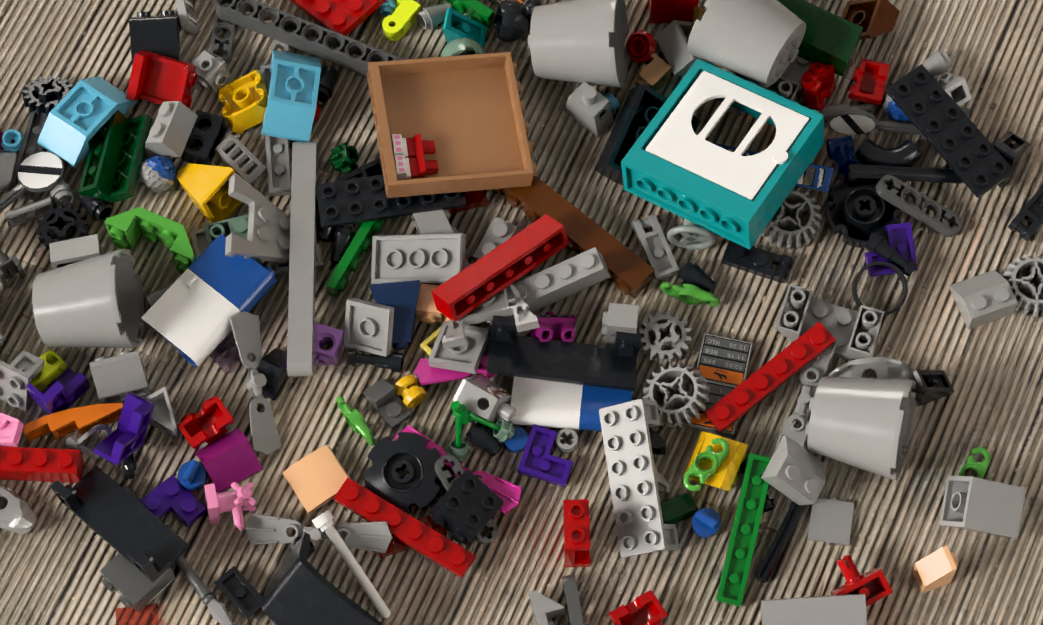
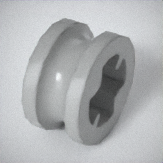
[556,428,578,453]

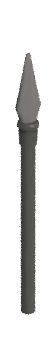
[123,485,234,625]

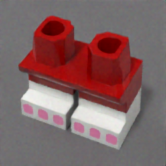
[391,134,438,180]

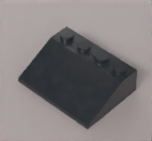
[595,83,701,186]

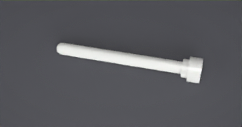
[312,510,391,618]

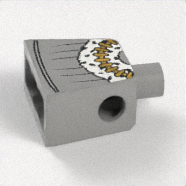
[453,374,516,422]

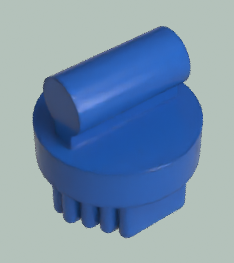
[178,460,207,491]
[692,508,721,539]

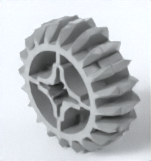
[761,186,822,250]
[1002,252,1043,318]
[642,362,710,428]

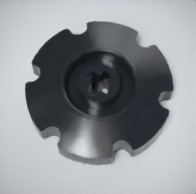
[825,176,903,248]
[364,432,445,514]

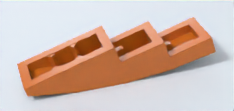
[23,403,123,442]

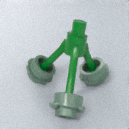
[446,401,515,462]

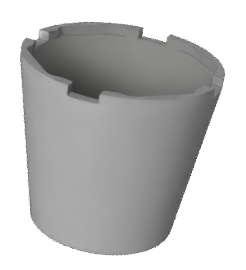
[528,0,629,88]
[687,0,806,86]
[32,249,146,348]
[805,377,916,480]

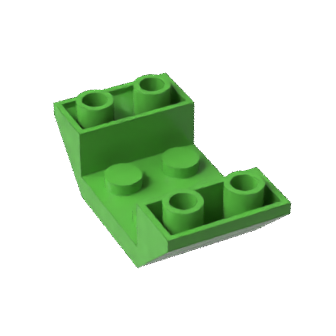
[105,207,196,274]

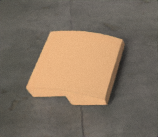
[282,444,349,514]

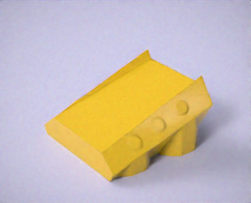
[218,69,268,134]
[683,431,748,491]

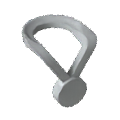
[66,424,112,459]

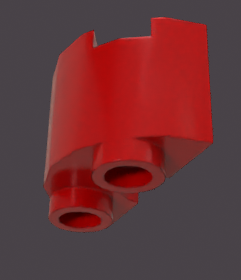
[848,58,890,105]
[800,62,836,113]
[177,396,234,449]
[609,590,668,625]

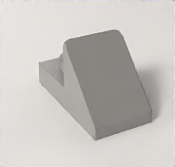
[529,590,565,625]

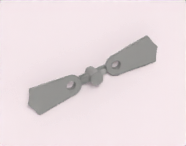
[230,311,282,455]
[771,341,838,458]
[245,513,393,553]

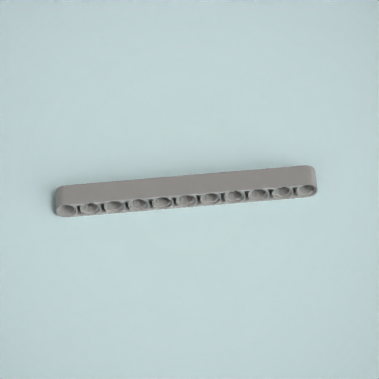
[287,142,318,377]

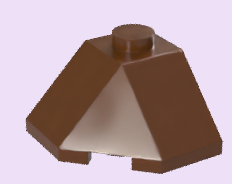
[842,0,900,39]

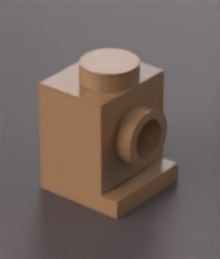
[635,53,672,92]

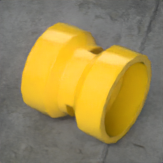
[394,374,427,409]

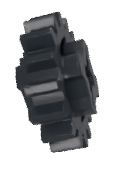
[22,75,73,116]
[36,202,90,251]

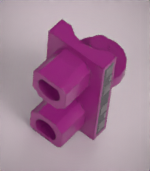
[529,312,576,342]

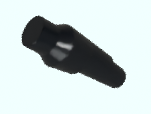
[123,453,137,479]

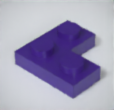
[865,222,918,278]
[517,424,573,488]
[139,475,206,527]

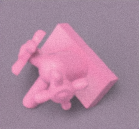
[204,482,257,531]

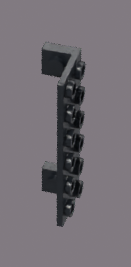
[886,64,1015,198]
[315,174,466,228]
[487,316,641,391]
[50,466,189,582]

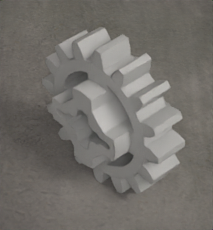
[638,310,692,364]

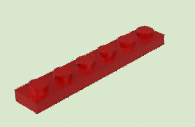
[704,321,836,433]
[334,478,476,579]

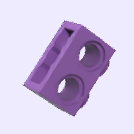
[313,322,344,366]

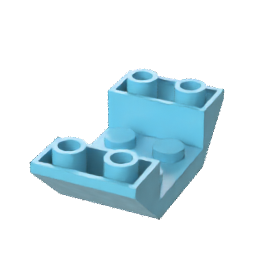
[261,49,321,142]
[37,76,136,168]

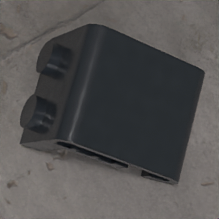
[129,10,180,66]

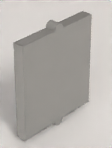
[807,497,854,546]

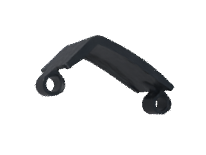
[261,532,381,625]

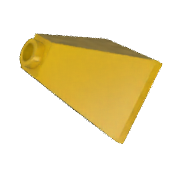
[176,163,243,223]

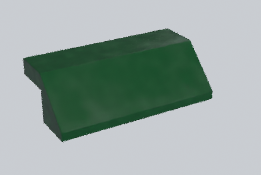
[777,0,863,77]
[78,110,153,202]

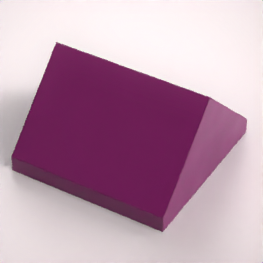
[195,428,263,493]

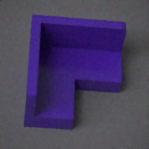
[26,368,90,415]
[93,392,155,465]

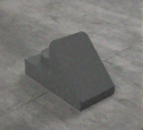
[362,378,412,431]

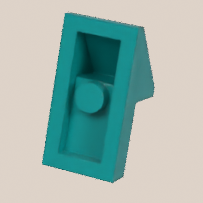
[443,8,487,48]

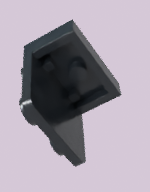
[429,471,503,546]

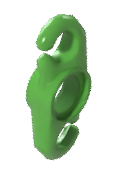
[660,282,720,307]
[336,396,376,446]
[683,438,729,491]
[958,447,991,478]

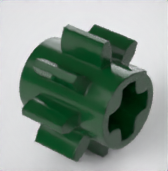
[330,143,359,174]

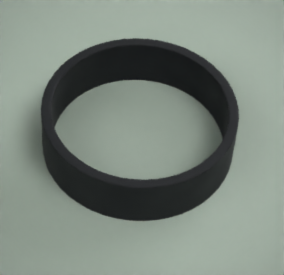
[852,261,908,316]

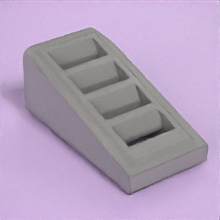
[215,134,267,185]

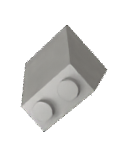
[939,475,1026,538]

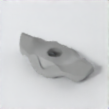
[827,357,911,379]
[0,483,37,535]

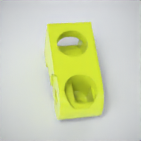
[382,0,421,41]
[29,350,67,394]

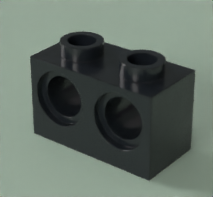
[181,110,226,165]

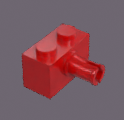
[830,554,893,607]

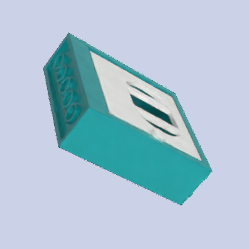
[621,59,824,250]

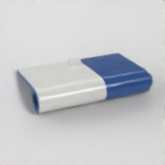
[141,234,277,368]
[510,376,632,432]

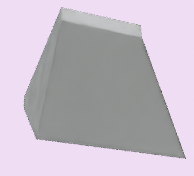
[144,387,180,439]

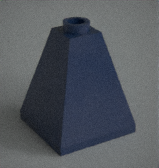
[370,280,421,350]

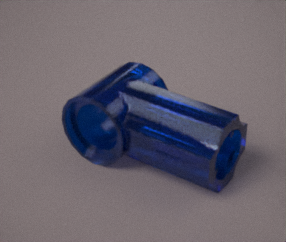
[826,135,859,177]

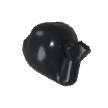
[494,0,541,42]

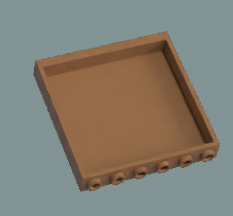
[367,52,537,198]

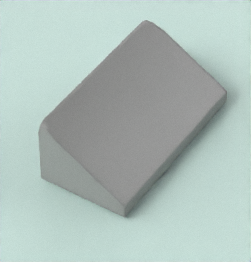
[4,196,55,227]

